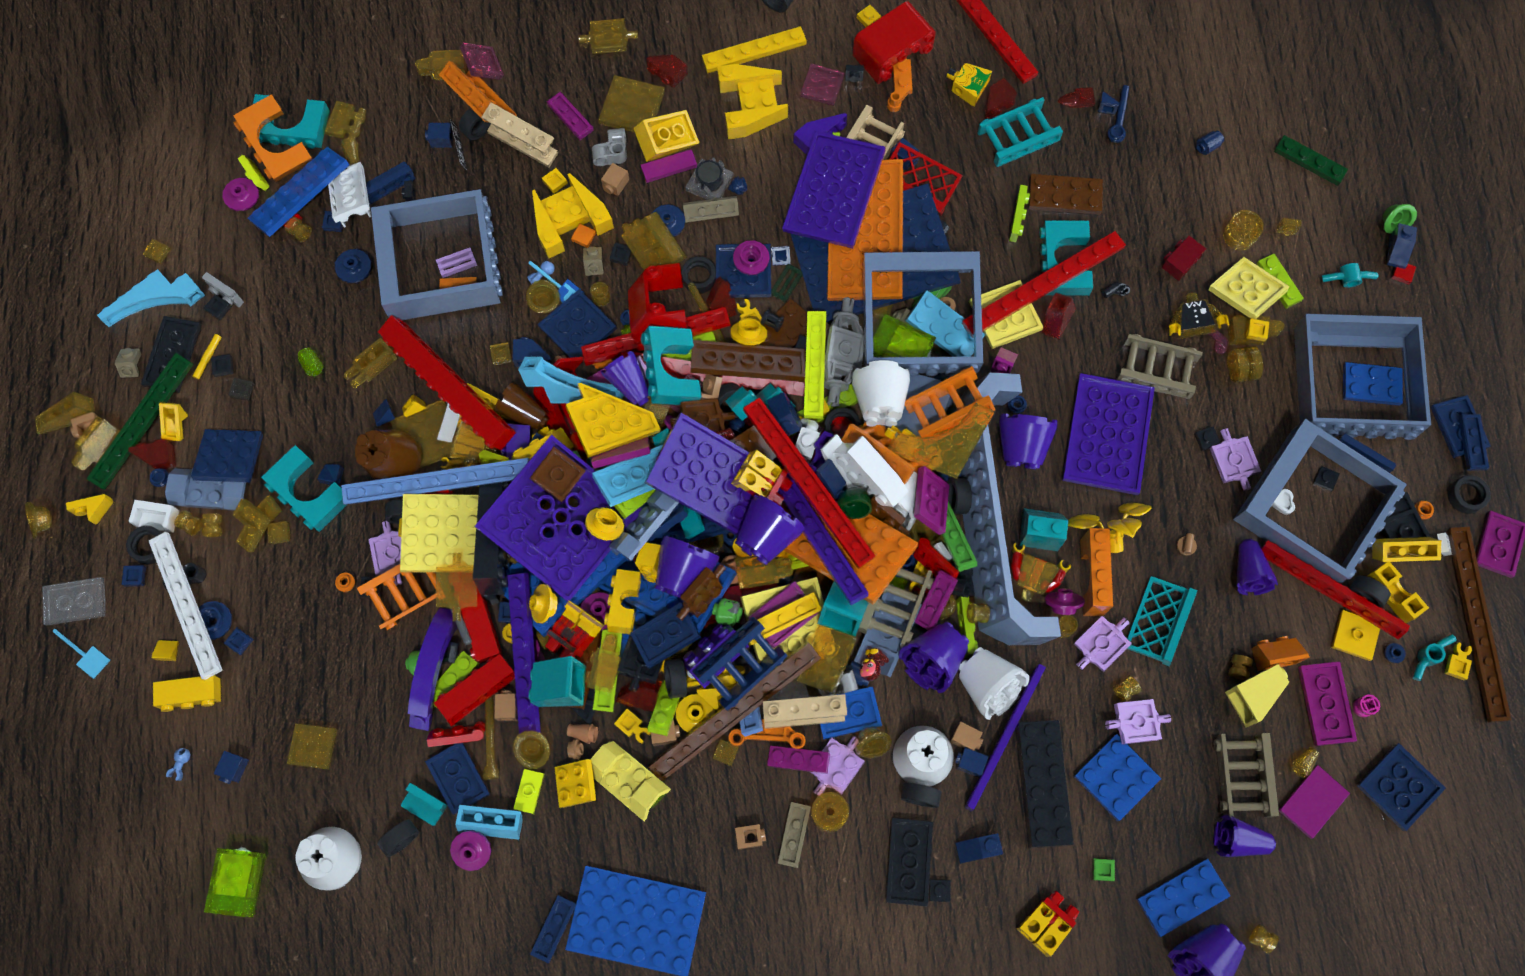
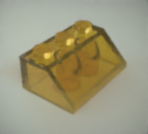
[621,212,687,270]

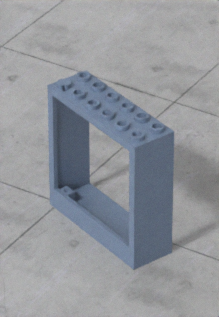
[371,189,503,320]
[863,251,983,376]
[1294,314,1431,440]
[1233,419,1407,583]

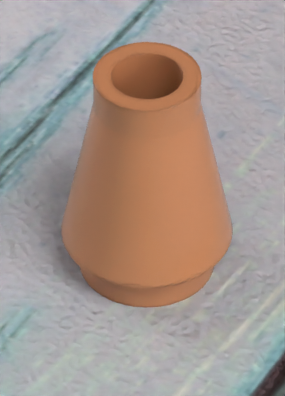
[567,724,598,744]

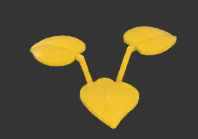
[1068,503,1152,553]

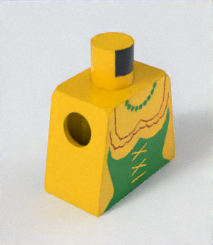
[946,63,992,106]

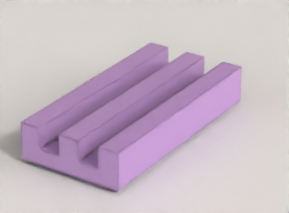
[436,248,477,278]

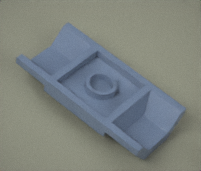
[165,468,247,511]
[609,490,679,561]
[854,592,922,677]

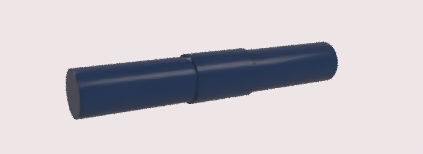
[1115,85,1129,126]

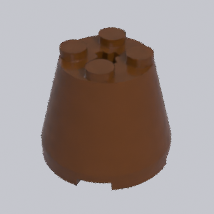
[355,429,421,480]

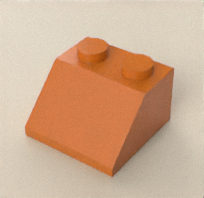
[1251,636,1309,671]

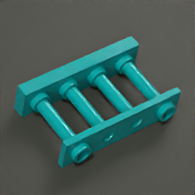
[977,97,1063,167]

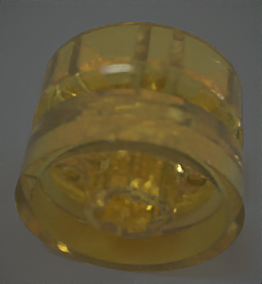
[1223,210,1264,250]
[1227,346,1263,383]
[811,792,849,832]

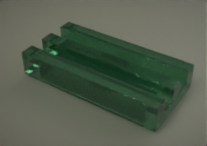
[771,264,803,303]

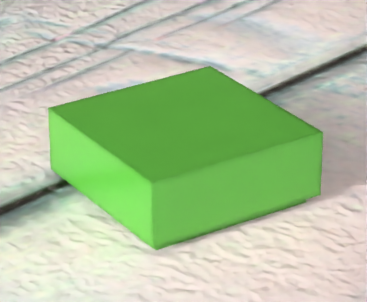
[1092,859,1115,881]

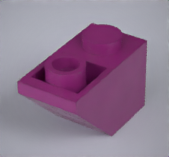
[990,347,1018,374]

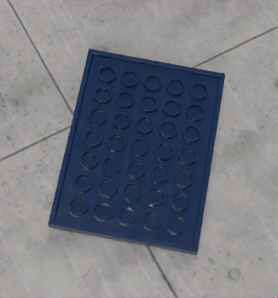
[790,184,961,324]

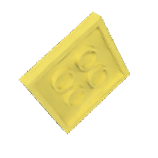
[1209,257,1290,319]
[969,280,1043,349]

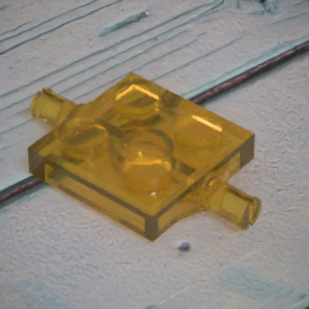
[578,19,638,54]
[436,553,477,621]

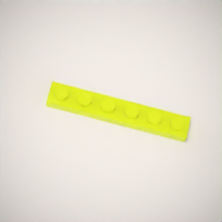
[804,311,827,419]

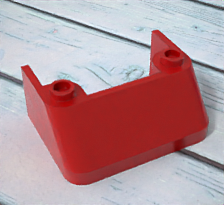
[628,263,687,340]
[533,357,584,443]

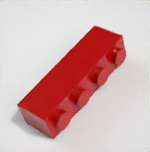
[434,654,515,727]

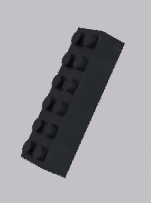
[473,481,510,596]
[1015,720,1074,849]

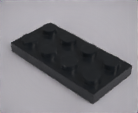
[141,316,202,393]
[886,818,933,907]

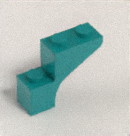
[725,383,798,421]

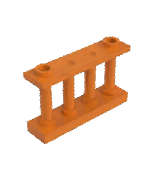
[439,61,517,123]
[905,366,995,446]
[841,421,931,485]
[357,564,452,630]

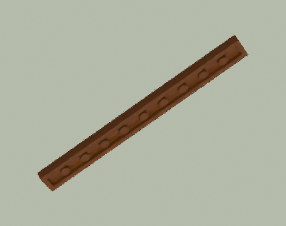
[1447,527,1512,723]
[648,641,821,781]

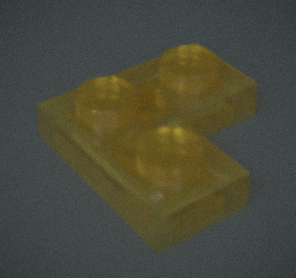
[233,499,271,552]

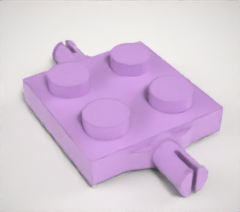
[1210,428,1261,491]
[369,521,402,585]
[1074,616,1132,672]
[1105,699,1171,744]
[810,736,865,797]

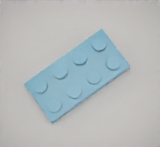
[905,290,985,357]
[592,445,663,507]

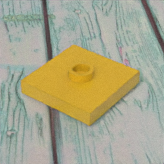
[1331,610,1380,661]

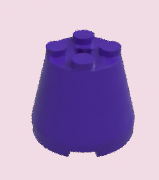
[999,414,1058,470]
[735,495,805,566]
[655,536,719,598]
[899,622,969,693]
[1168,923,1246,976]

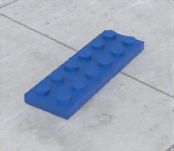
[248,147,350,237]

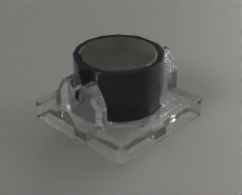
[685,158,734,200]

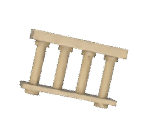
[481,102,558,168]
[846,105,905,160]
[763,694,847,729]

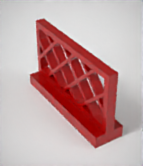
[889,142,963,216]

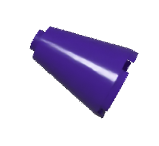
[601,351,649,406]
[1237,539,1278,595]
[1214,815,1276,857]

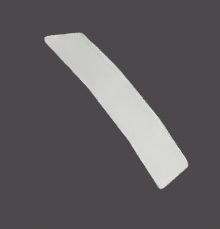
[437,403,460,443]

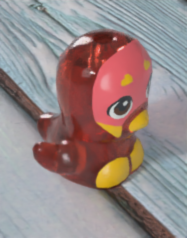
[860,648,889,681]

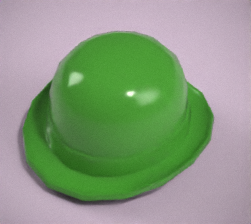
[1383,204,1417,234]

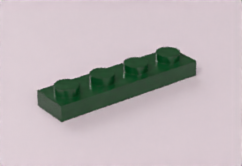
[1274,135,1348,186]

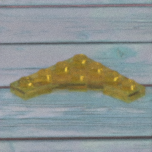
[888,403,994,479]

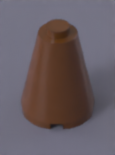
[494,382,549,429]

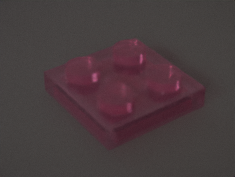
[460,43,504,80]
[800,64,845,106]

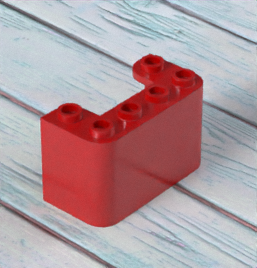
[853,1,936,84]

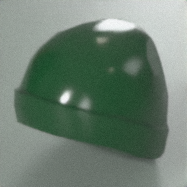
[837,486,872,519]

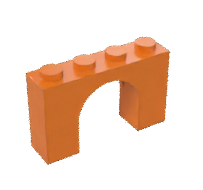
[233,94,313,182]
[1080,528,1113,616]

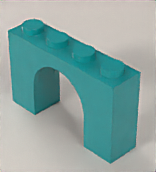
[253,94,330,149]
[1039,221,1093,296]
[641,326,702,405]
[261,445,347,532]

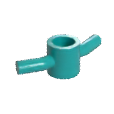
[1322,263,1379,288]
[1413,634,1456,681]

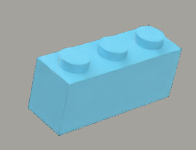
[455,805,523,840]

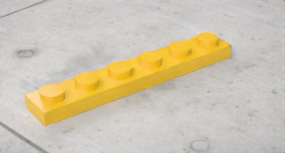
[702,26,807,74]

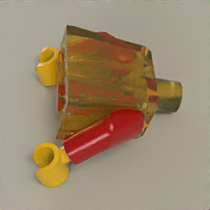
[1011,543,1071,602]

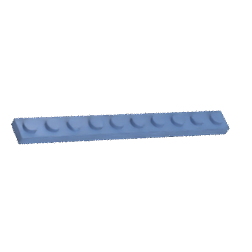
[341,458,530,505]

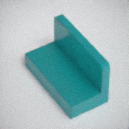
[401,783,448,826]

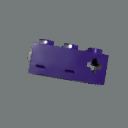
[683,624,749,688]

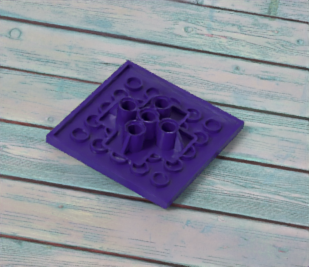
[474,435,642,602]

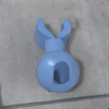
[527,261,555,286]
[166,748,191,781]

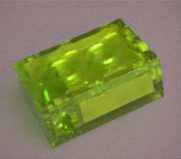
[873,314,936,375]
[204,847,266,918]

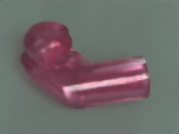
[1208,328,1228,354]

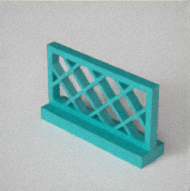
[1127,576,1198,667]

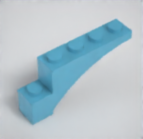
[97,269,205,327]
[518,357,624,403]

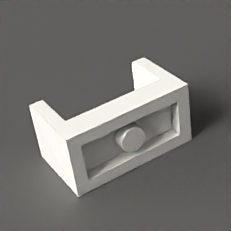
[129,500,179,533]

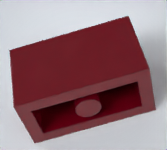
[1162,236,1206,281]

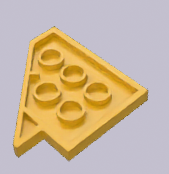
[566,383,661,458]

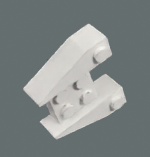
[820,434,908,507]

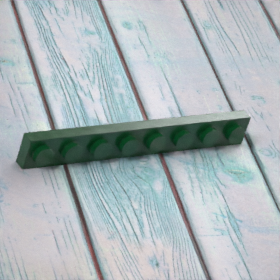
[87,353,194,490]

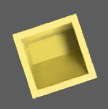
[1225,664,1289,728]

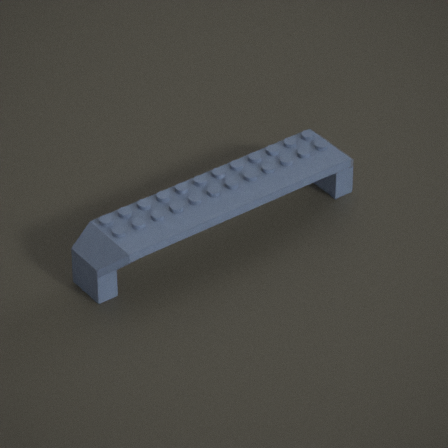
[948,372,1061,646]

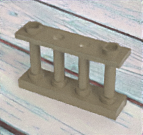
[1116,334,1203,399]
[859,568,934,648]
[1214,733,1279,818]

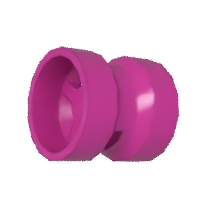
[1353,695,1380,717]

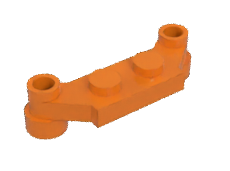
[887,59,913,112]
[729,719,805,749]

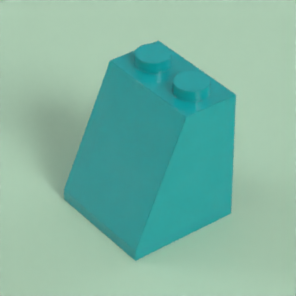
[1019,508,1068,551]
[817,581,869,639]
[529,656,586,707]

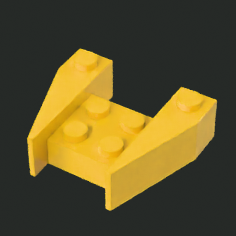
[717,64,788,139]
[532,173,614,259]

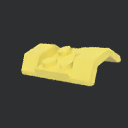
[591,741,671,821]

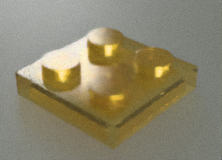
[287,724,337,770]

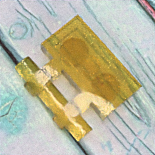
[325,101,366,142]

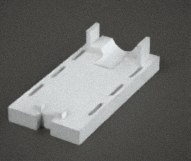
[328,162,371,227]

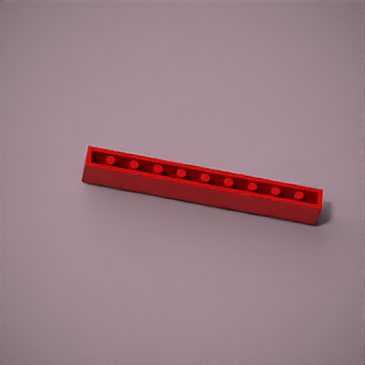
[378,315,516,450]
[424,490,503,663]

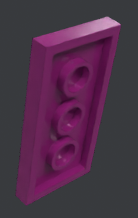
[1298,662,1357,746]

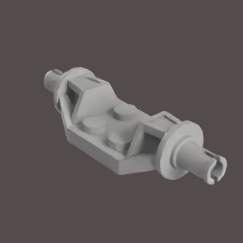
[824,297,864,407]

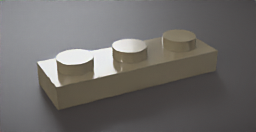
[683,196,739,223]
[778,802,811,868]

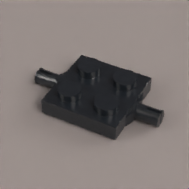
[617,635,664,692]

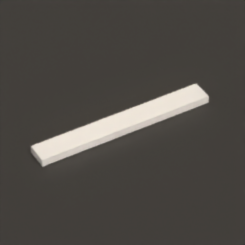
[149,532,223,680]

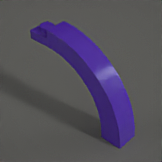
[408,607,457,731]

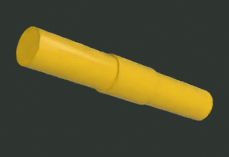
[192,334,222,380]

